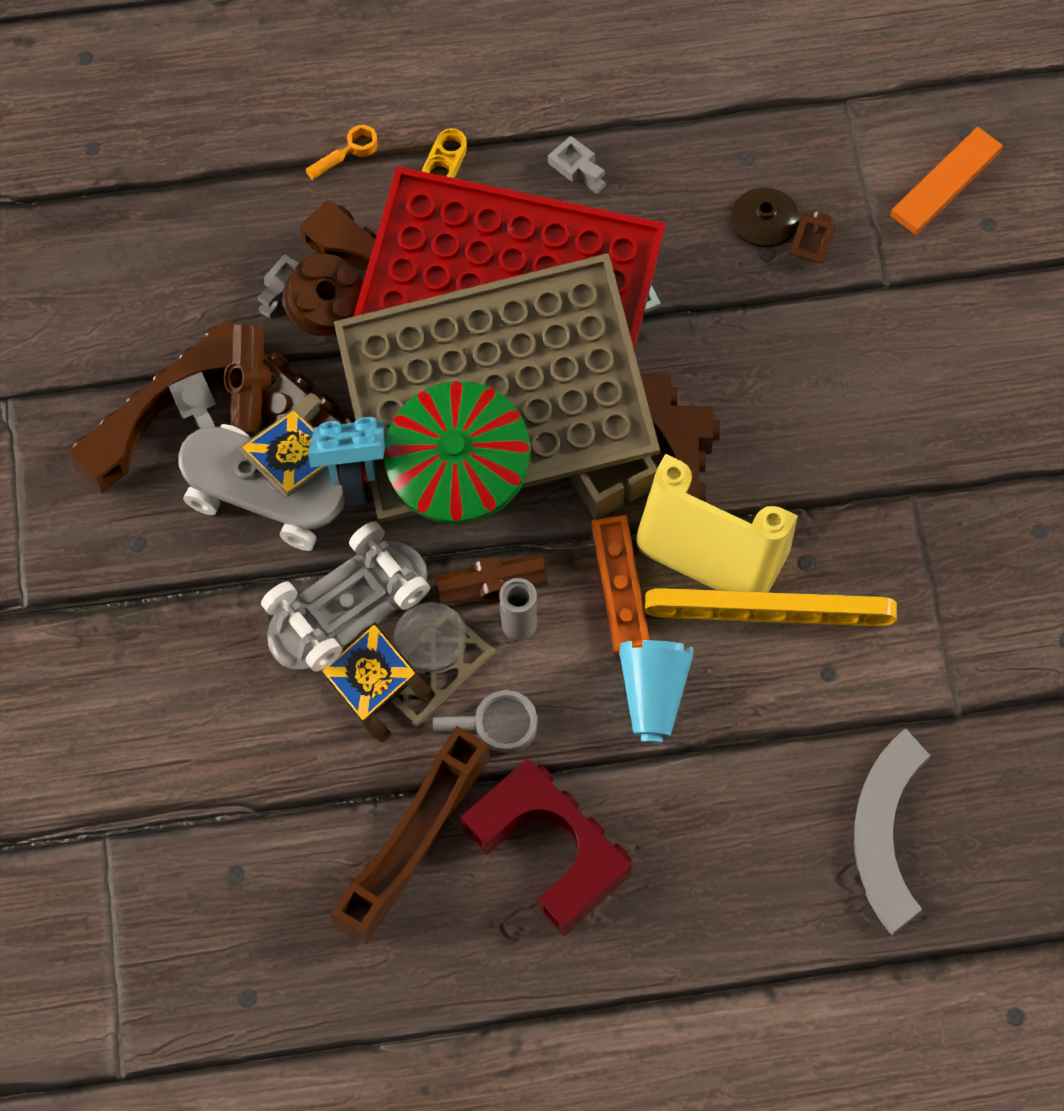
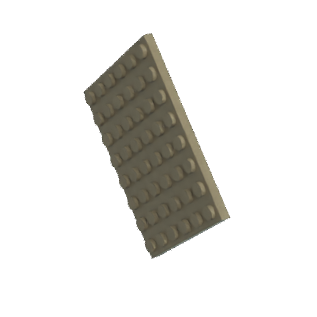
[334,253,660,523]

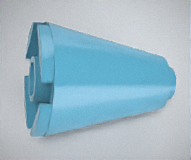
[619,640,693,744]

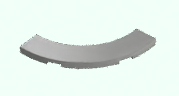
[854,728,931,936]

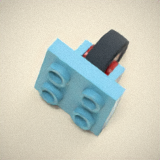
[308,417,387,506]

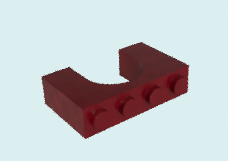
[460,758,632,936]

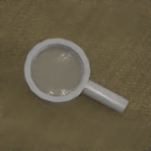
[433,690,538,754]

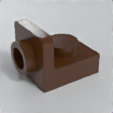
[790,211,836,264]

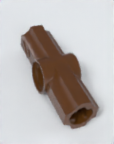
[224,325,271,432]
[435,553,548,608]

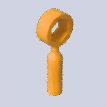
[306,125,378,180]

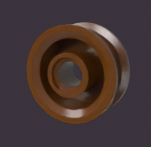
[283,254,363,336]

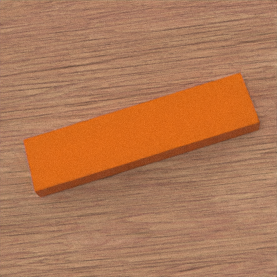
[890,126,1004,235]
[591,515,649,656]

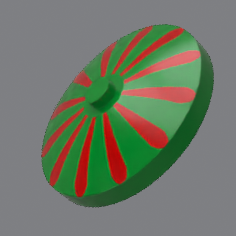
[384,381,531,525]

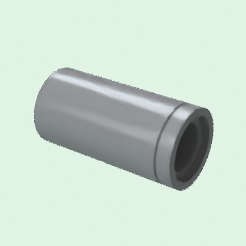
[499,578,537,640]

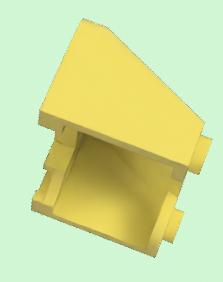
[636,454,798,593]

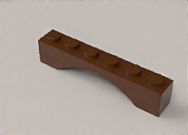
[299,199,376,270]
[68,319,234,494]
[331,726,490,945]

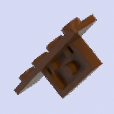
[262,352,356,428]

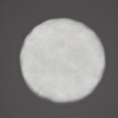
[394,602,467,674]

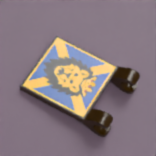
[320,622,436,743]

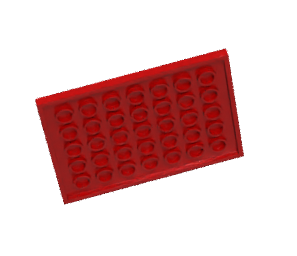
[353,166,666,350]

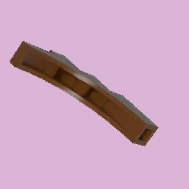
[640,373,720,502]

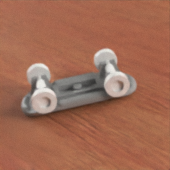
[178,424,346,551]
[261,521,430,671]

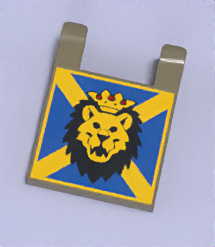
[239,393,328,498]

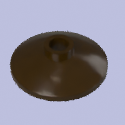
[731,188,799,247]

